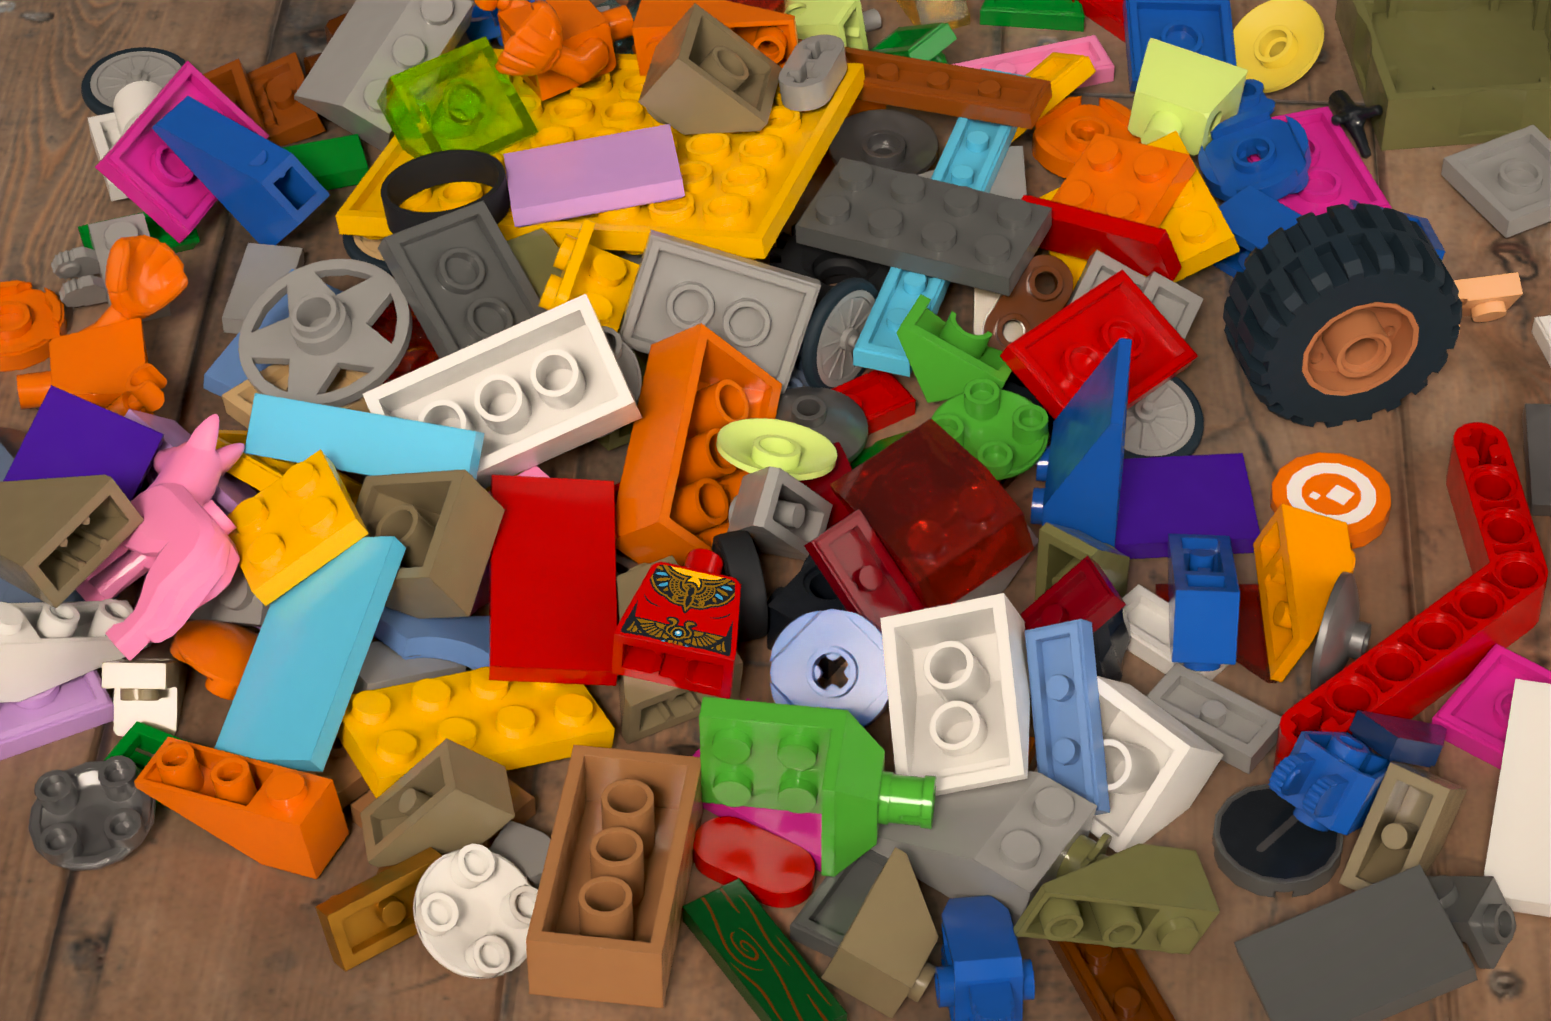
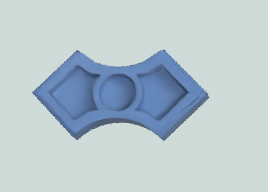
[374,606,489,670]

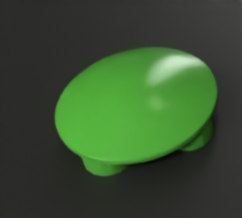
[928,378,1049,481]

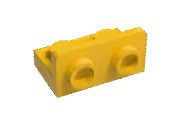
[538,219,639,332]

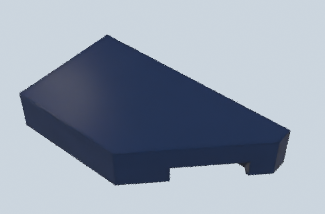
[1349,710,1447,767]

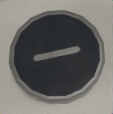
[1212,784,1344,898]

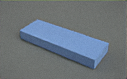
[1025,619,1110,815]

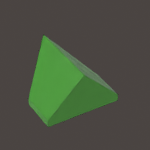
[897,294,1012,403]

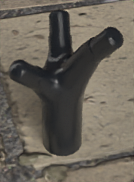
[1328,90,1383,159]

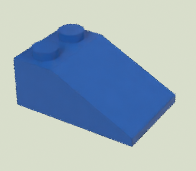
[1031,338,1132,548]

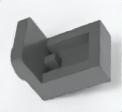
[1427,875,1517,969]

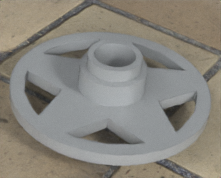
[238,259,412,407]

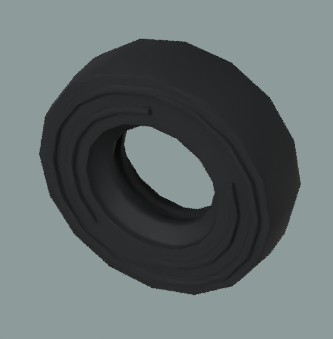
[712,531,768,642]

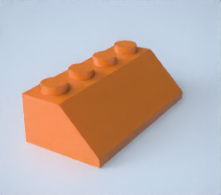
[615,323,782,566]

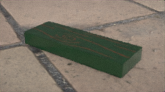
[682,878,847,1021]

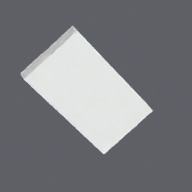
[1484,679,1551,917]

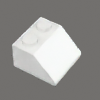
[1034,676,1224,853]

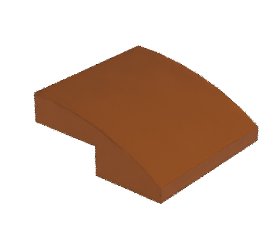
[203,52,326,146]

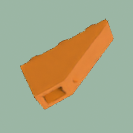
[632,0,799,76]
[134,737,349,879]

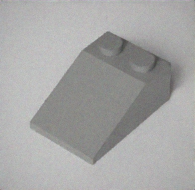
[871,770,1097,938]

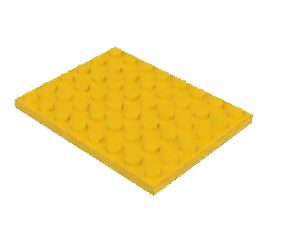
[335,47,865,260]

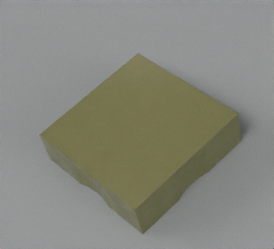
[1335,0,1551,151]

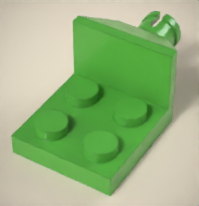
[699,697,936,877]

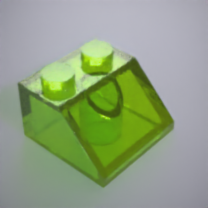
[377,36,539,158]

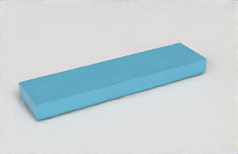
[244,393,485,480]

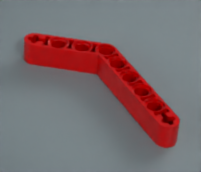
[1273,422,1549,770]

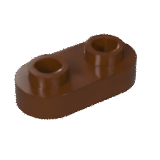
[982,255,1073,351]

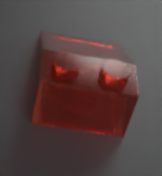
[830,418,1034,609]

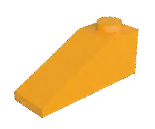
[1253,503,1356,682]

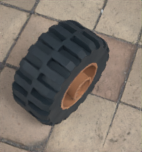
[1223,203,1462,428]

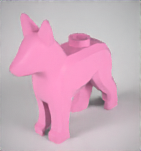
[75,414,245,661]

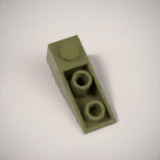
[1013,843,1220,955]

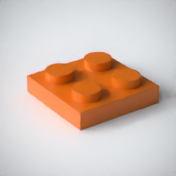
[1051,133,1196,227]

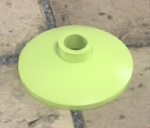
[716,418,837,481]

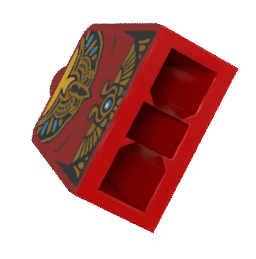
[612,548,741,699]

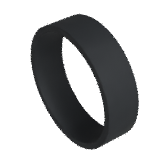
[381,149,511,234]

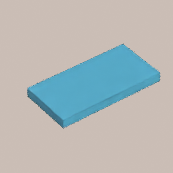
[214,536,406,772]

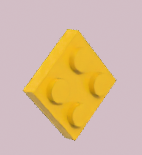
[227,449,369,607]

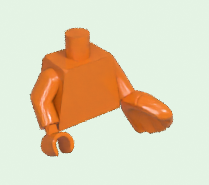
[474,0,634,101]
[17,235,188,417]

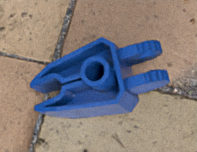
[1268,731,1392,835]
[934,895,1035,1021]

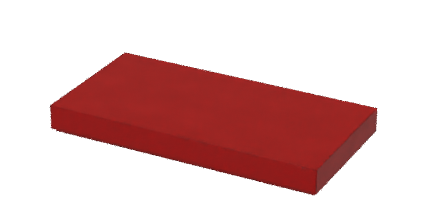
[489,475,618,686]

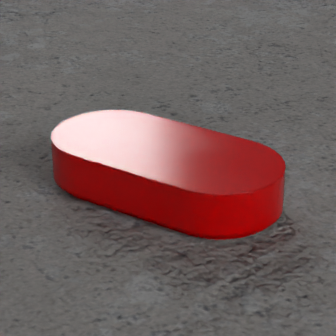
[693,816,815,908]

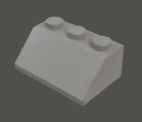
[294,0,474,151]

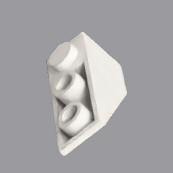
[0,599,152,703]

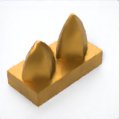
[315,847,442,972]

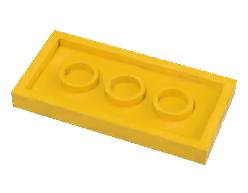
[337,667,615,799]

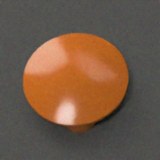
[170,619,259,700]

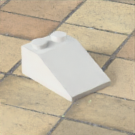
[880,593,1030,796]

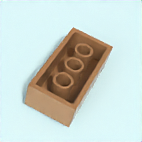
[526,745,703,1008]

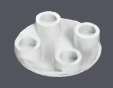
[413,844,538,979]

